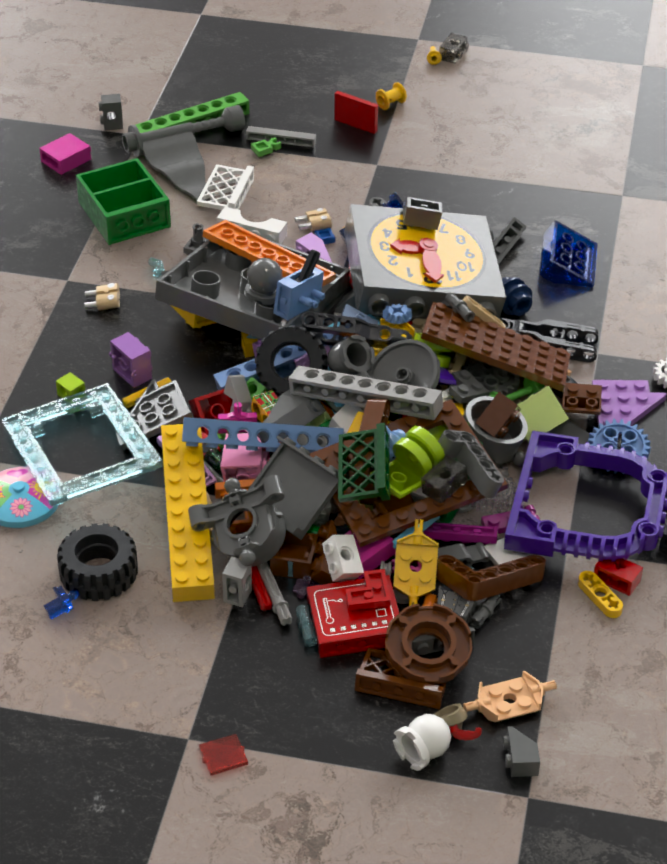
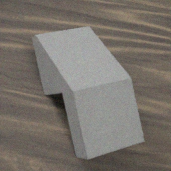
[224,374,252,413]

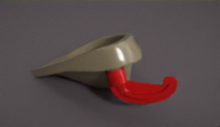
[434,703,482,741]

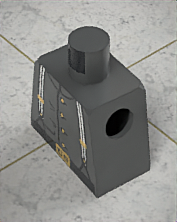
[437,586,478,625]

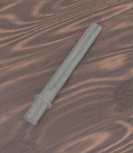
[257,562,292,626]

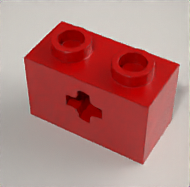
[594,558,643,596]

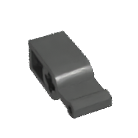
[437,542,490,567]

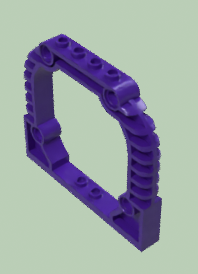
[504,431,667,562]

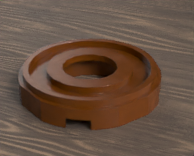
[385,603,473,685]

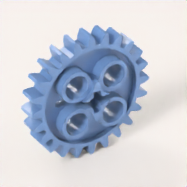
[588,419,651,474]

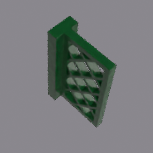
[338,423,390,503]

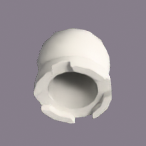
[393,714,451,771]

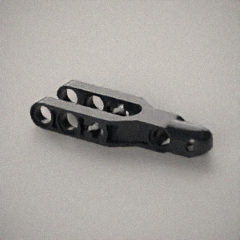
[301,312,413,349]
[500,318,599,362]

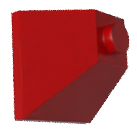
[188,389,233,434]

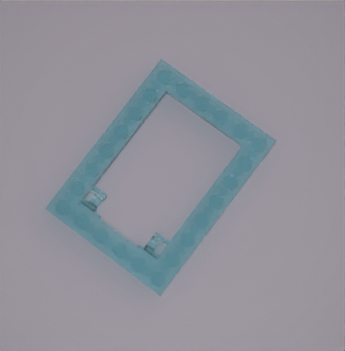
[1,383,164,506]

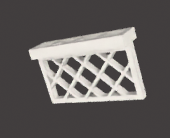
[197,164,254,210]

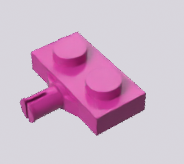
[218,402,257,434]

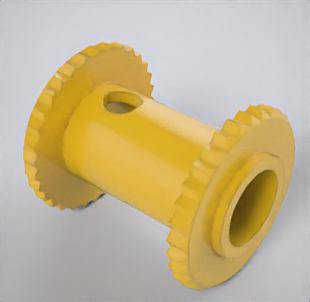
[376,82,407,110]

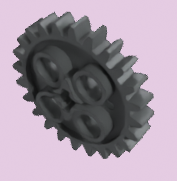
[462,358,520,396]

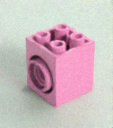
[220,433,270,482]

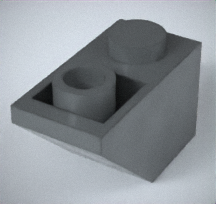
[503,726,540,777]

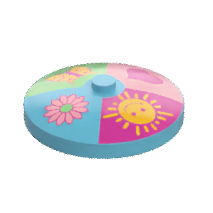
[0,467,61,528]

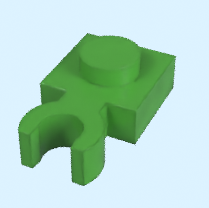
[251,138,281,157]

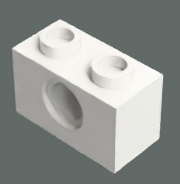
[322,535,364,582]

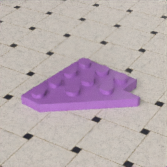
[592,380,666,436]

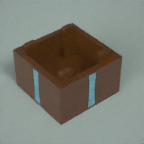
[270,530,319,581]

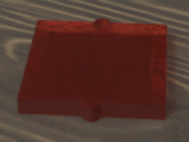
[199,734,248,776]

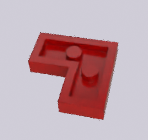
[346,569,391,611]

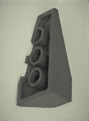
[257,389,326,443]

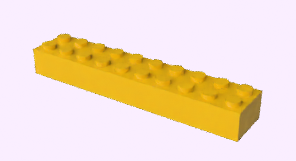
[161,424,215,602]

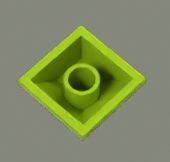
[370,459,427,499]

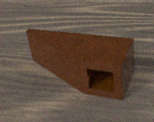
[311,520,337,585]

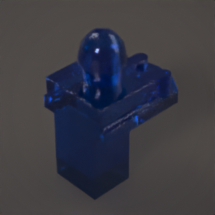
[43,585,79,619]

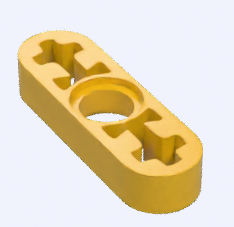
[578,571,623,618]

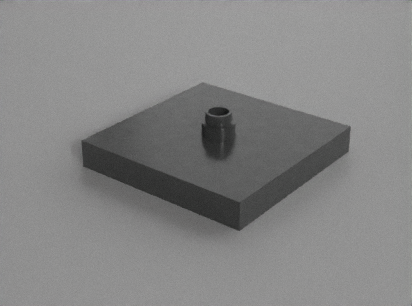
[155,238,350,339]

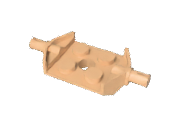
[463,671,557,722]

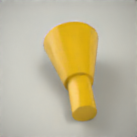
[427,46,442,65]

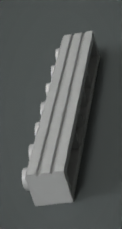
[246,126,316,148]

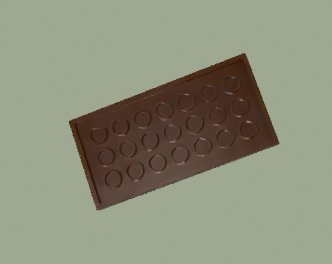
[420,302,570,392]

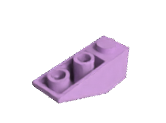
[296,233,332,262]

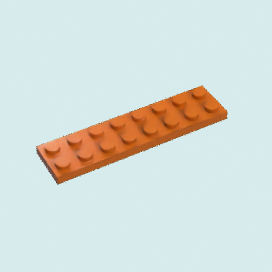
[202,220,336,287]

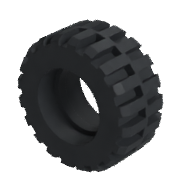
[255,325,329,396]
[57,523,138,601]

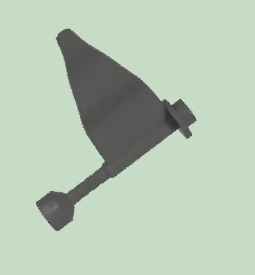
[122,105,245,201]

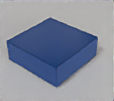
[314,228,335,244]

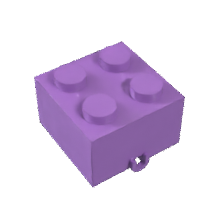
[109,332,153,388]

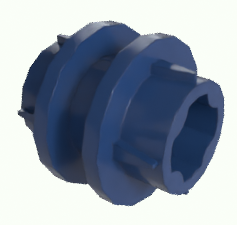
[502,277,533,316]

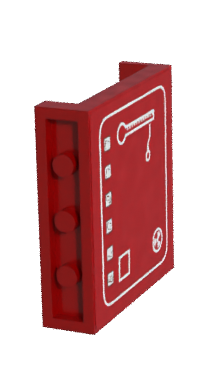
[307,575,399,658]

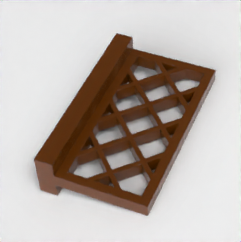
[355,648,448,709]

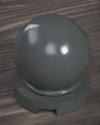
[244,258,283,305]
[327,335,375,375]

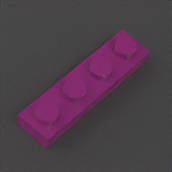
[423,522,498,545]

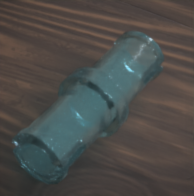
[295,605,318,647]

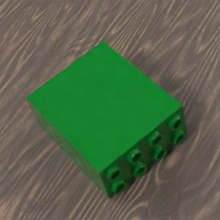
[76,158,171,245]

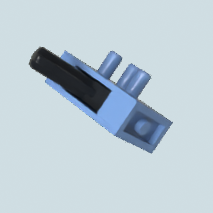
[273,249,325,321]

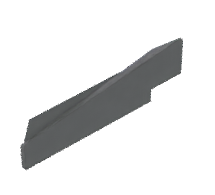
[493,216,527,265]

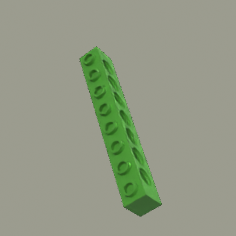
[135,92,250,133]

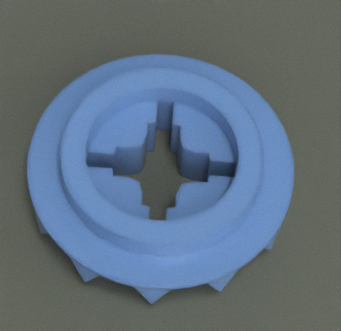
[383,303,412,324]

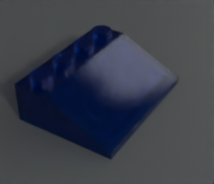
[539,220,598,287]

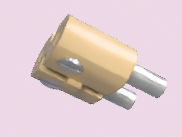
[295,208,332,232]
[85,283,120,311]

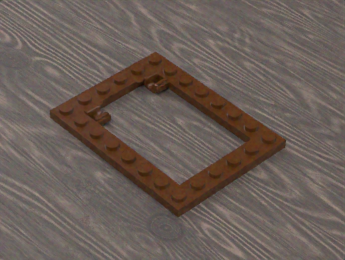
[309,399,508,548]

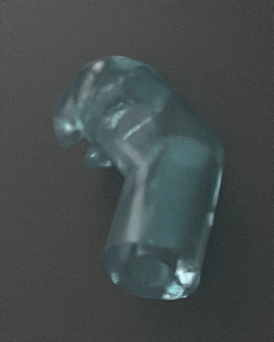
[148,257,165,277]

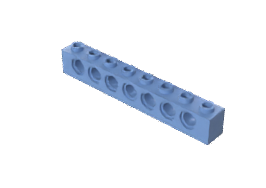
[214,326,349,390]
[182,417,344,453]

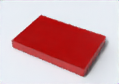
[334,91,378,134]

